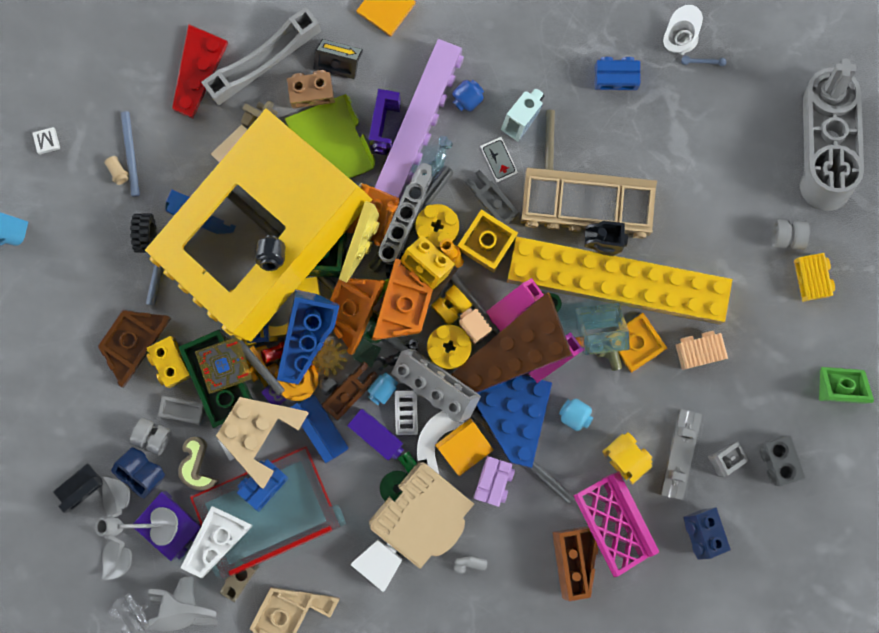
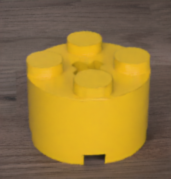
[415,204,459,251]
[427,325,471,370]
[602,432,652,485]

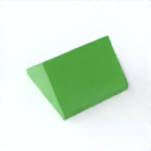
[819,367,874,404]

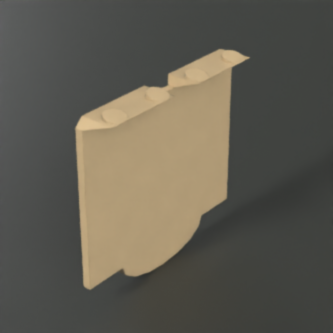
[369,462,474,569]

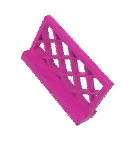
[573,471,659,577]

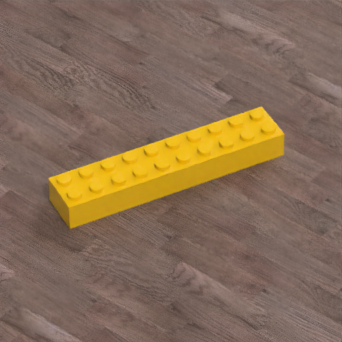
[507,237,733,324]

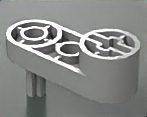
[800,59,864,211]

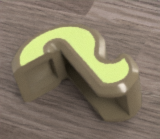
[178,437,219,490]

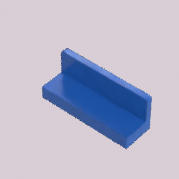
[290,395,349,463]

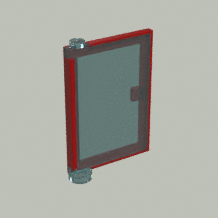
[190,446,347,580]

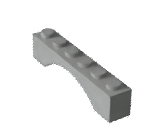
[201,6,321,106]

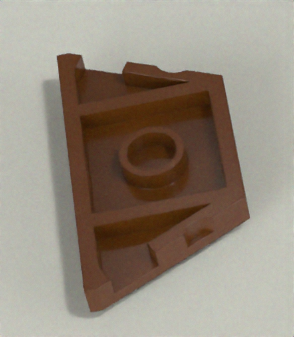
[98,310,172,388]

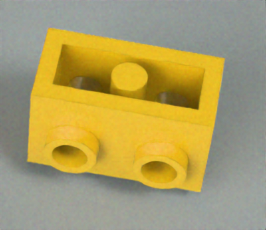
[400,235,455,290]
[147,336,191,388]

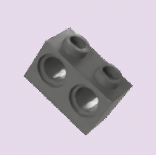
[760,435,805,486]

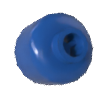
[452,79,484,112]

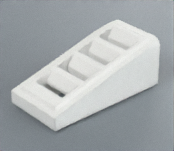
[395,390,418,435]

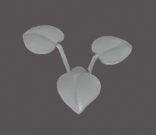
[95,477,178,580]

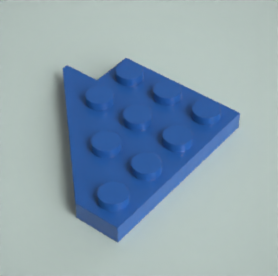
[476,375,552,468]

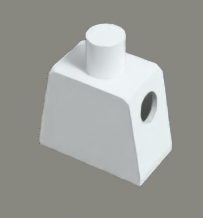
[351,539,402,592]

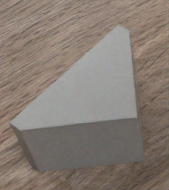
[708,441,748,477]

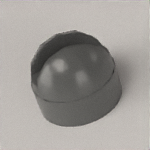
[319,376,338,396]

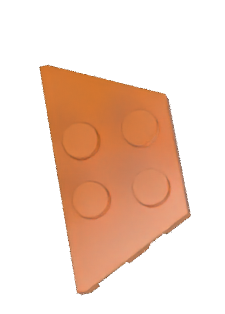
[372,258,433,340]
[330,278,386,355]

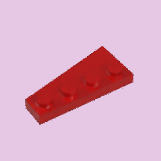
[172,24,228,119]

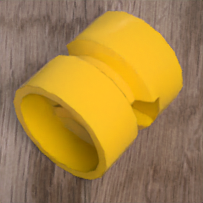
[431,285,472,325]

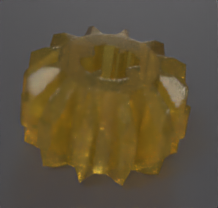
[311,339,348,376]

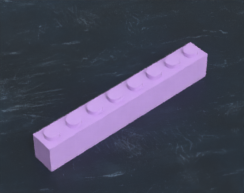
[375,39,464,203]

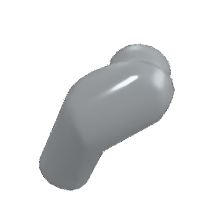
[454,556,487,574]

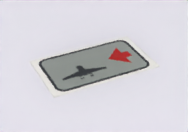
[480,137,518,182]

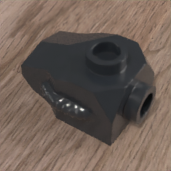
[584,221,628,256]

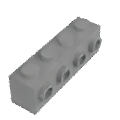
[391,348,481,422]

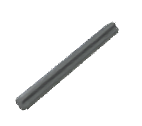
[369,166,453,273]

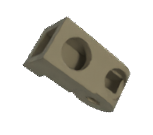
[220,556,260,603]

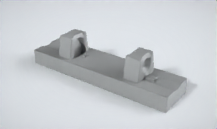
[660,409,702,500]

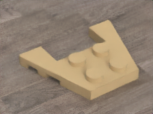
[216,397,309,489]
[250,587,340,633]

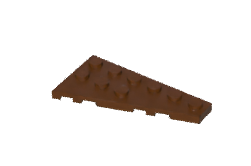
[451,292,573,393]

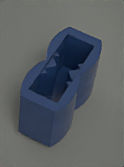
[111,447,165,499]

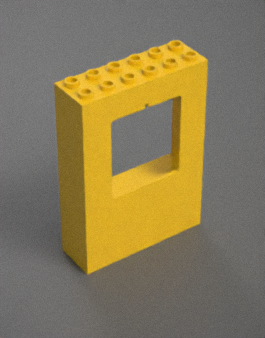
[145,109,373,342]

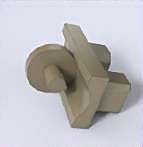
[241,100,278,128]

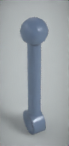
[681,56,727,66]

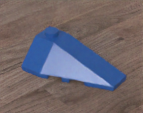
[277,290,339,384]

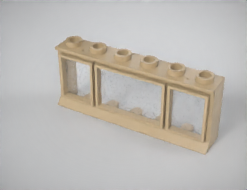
[521,168,657,239]

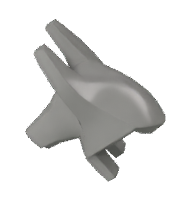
[148,576,218,632]

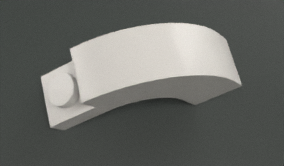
[417,411,464,474]

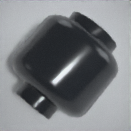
[254,235,286,271]

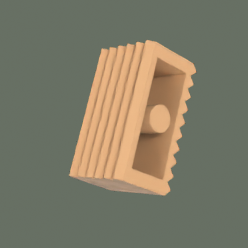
[459,308,492,345]
[675,331,728,370]

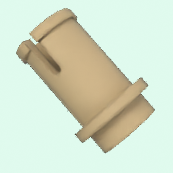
[104,156,129,185]

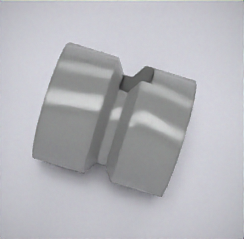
[771,219,810,250]
[130,418,171,456]

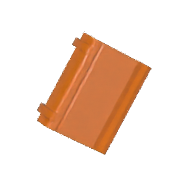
[348,184,400,247]

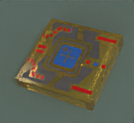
[195,337,253,394]

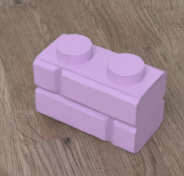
[473,456,515,507]

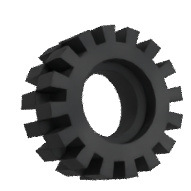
[130,213,157,253]

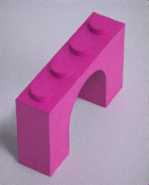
[486,278,583,383]

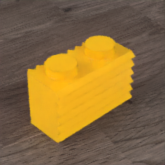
[794,253,835,302]

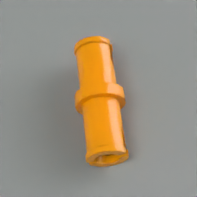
[440,239,464,268]

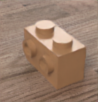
[287,70,335,109]

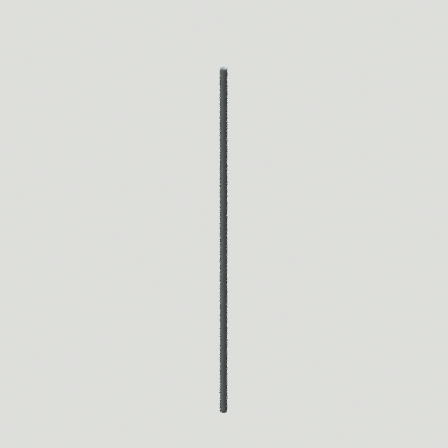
[227,191,574,504]

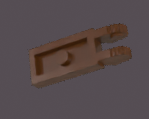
[321,362,378,421]

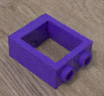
[347,409,404,461]

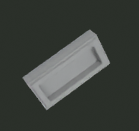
[157,395,205,425]

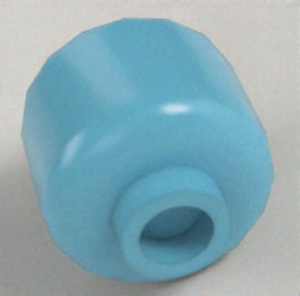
[559,399,593,431]

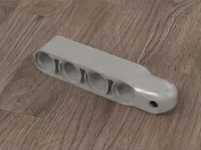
[378,163,432,265]

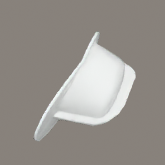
[663,5,703,55]

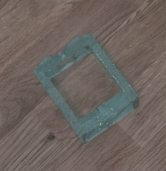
[575,303,629,355]

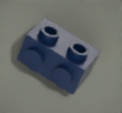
[683,507,731,560]

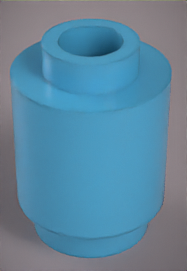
[367,372,399,405]

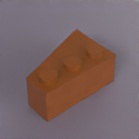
[552,526,601,601]

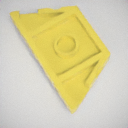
[339,201,380,283]

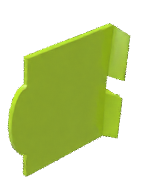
[285,94,376,179]

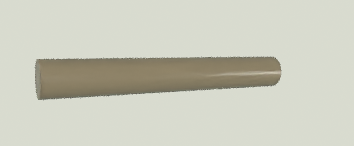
[545,110,555,170]

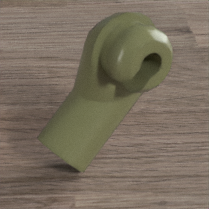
[594,343,622,371]

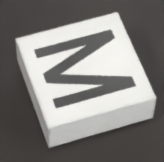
[33,127,60,155]

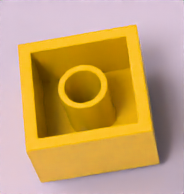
[457,209,518,273]

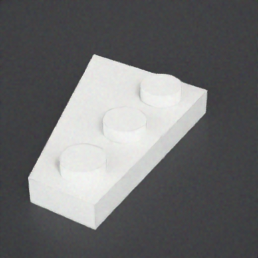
[181,506,253,578]

